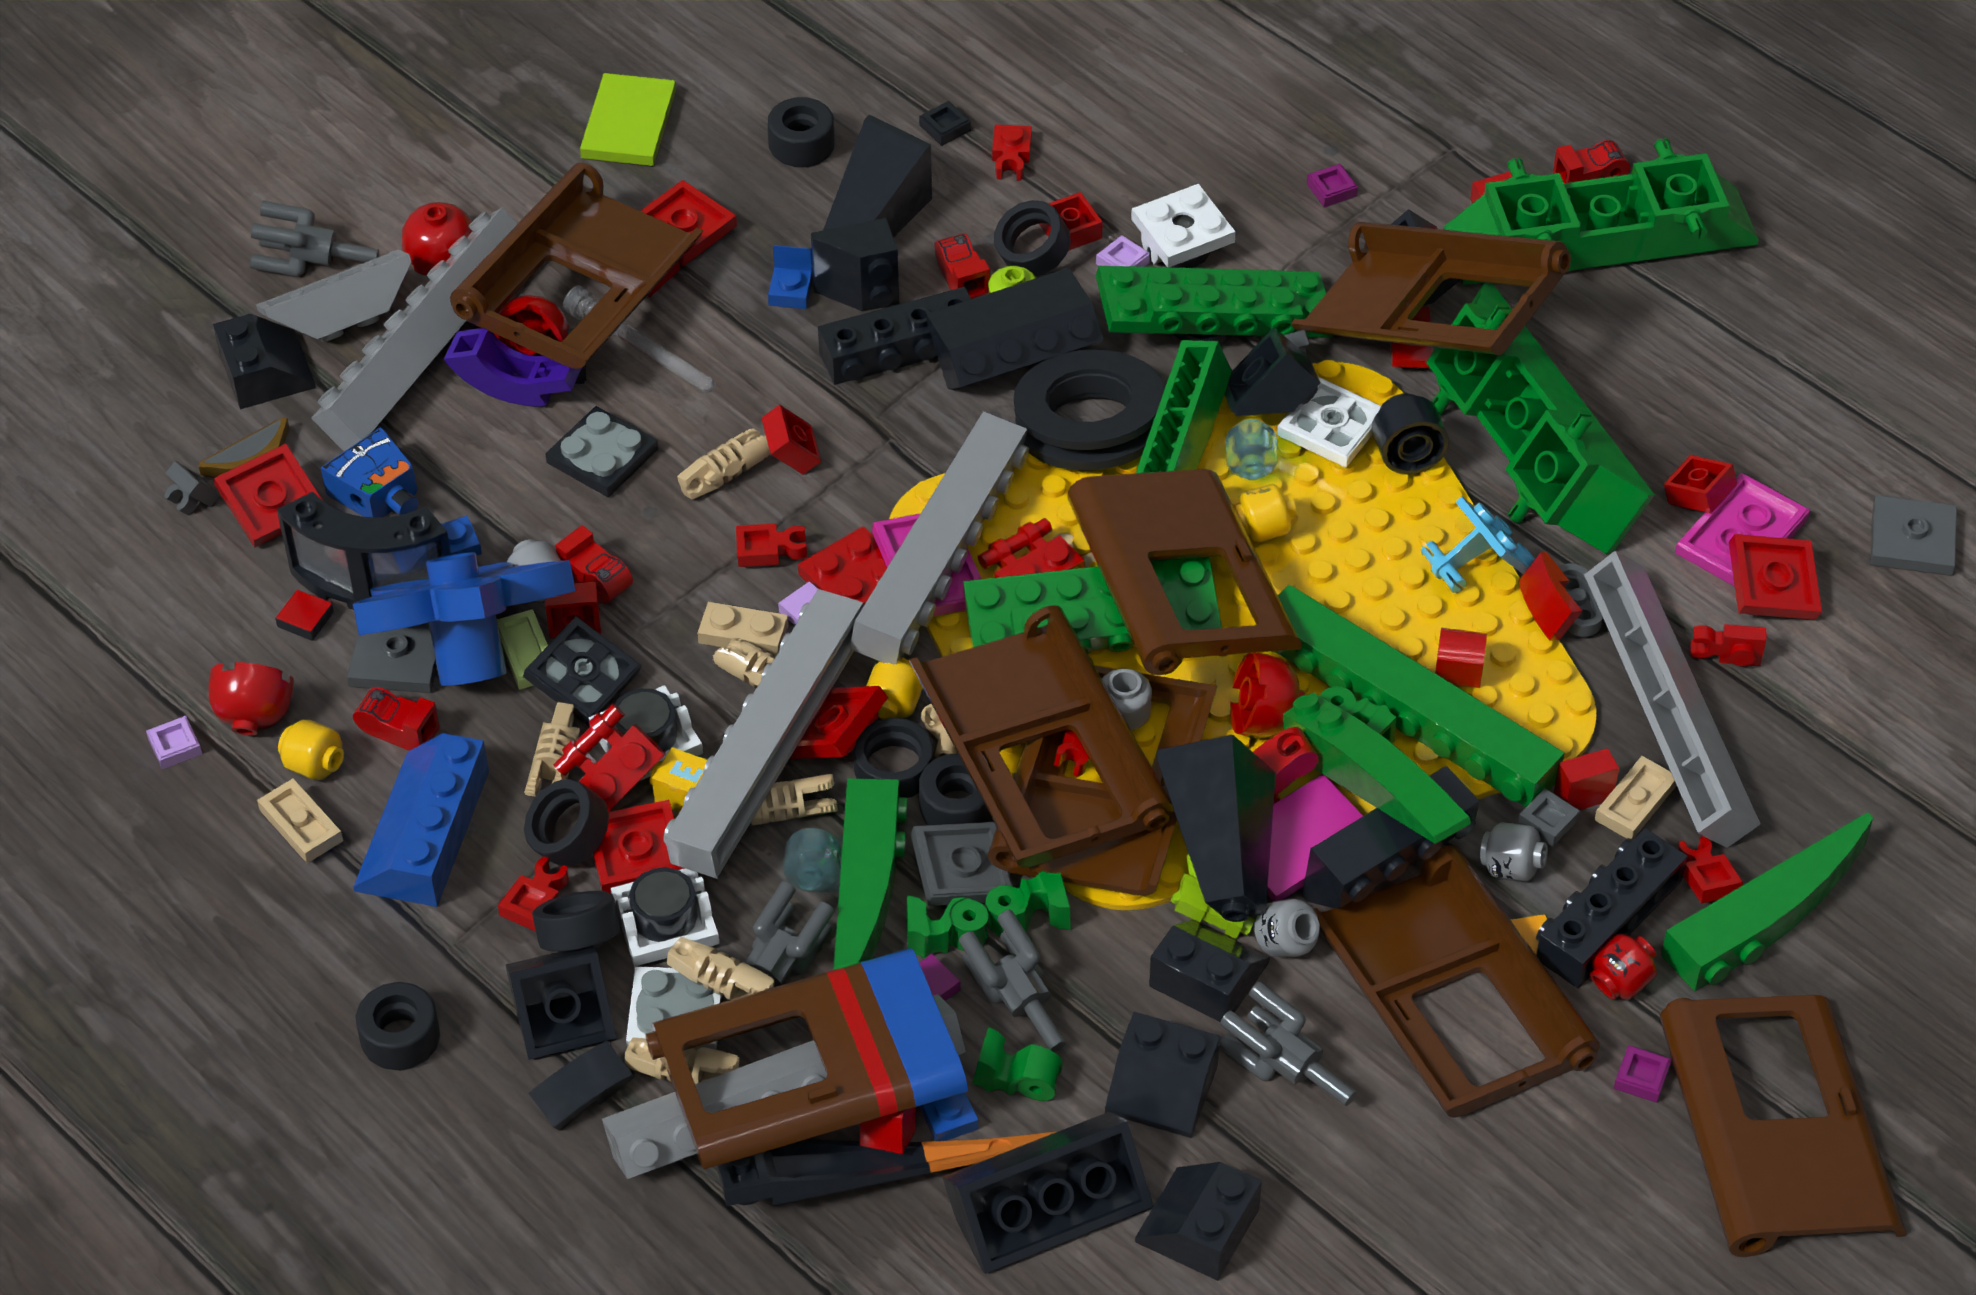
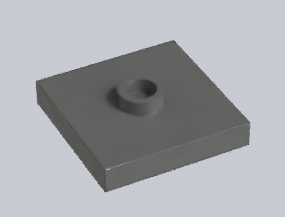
[1870,495,1957,575]
[347,623,437,693]
[911,822,1013,906]

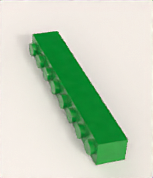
[1271,585,1565,807]

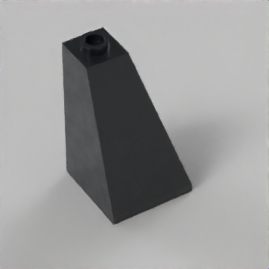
[823,114,932,238]
[1157,735,1276,922]

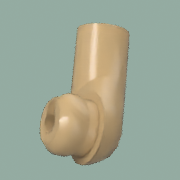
[921,704,957,758]

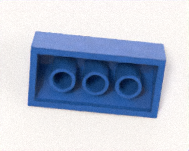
[353,733,489,907]

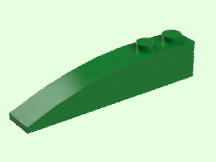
[1135,340,1232,474]
[1283,692,1471,844]
[834,778,907,970]
[1661,812,1874,992]

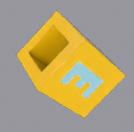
[650,747,707,813]

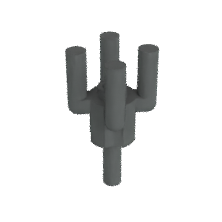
[250,201,379,277]
[745,881,834,987]
[958,910,1066,1052]
[1219,981,1357,1106]

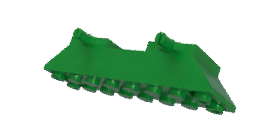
[1443,138,1759,285]
[1426,282,1655,554]

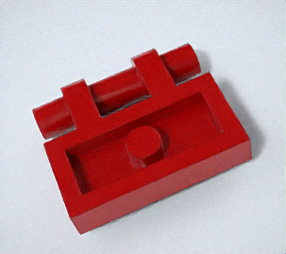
[977,518,1085,578]
[553,704,666,812]

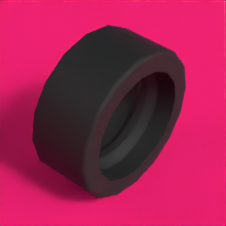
[994,200,1071,276]
[853,718,934,798]
[524,779,609,866]
[532,891,621,952]

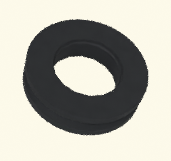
[1013,350,1164,470]

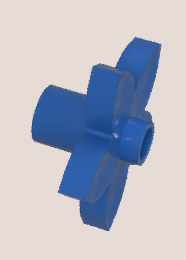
[353,552,575,686]

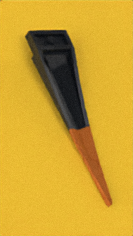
[717,1131,1058,1206]

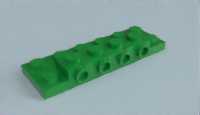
[1095,265,1333,338]
[963,557,1222,654]

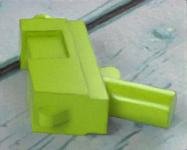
[1171,854,1255,939]

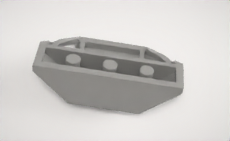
[256,249,411,341]

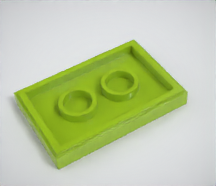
[580,73,676,166]

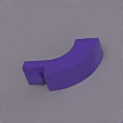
[444,328,582,406]

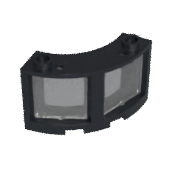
[277,492,451,610]

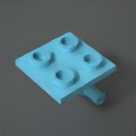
[1421,497,1535,593]

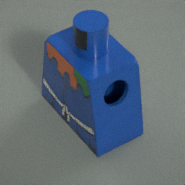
[321,427,419,518]

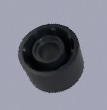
[1372,393,1449,474]

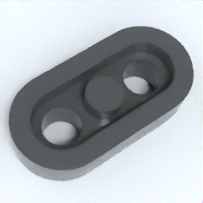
[1558,563,1604,637]

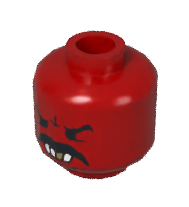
[1590,934,1657,1000]

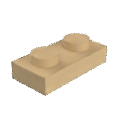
[697,602,789,656]
[1595,756,1677,840]
[257,778,343,864]

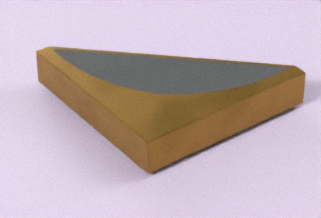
[198,417,289,477]

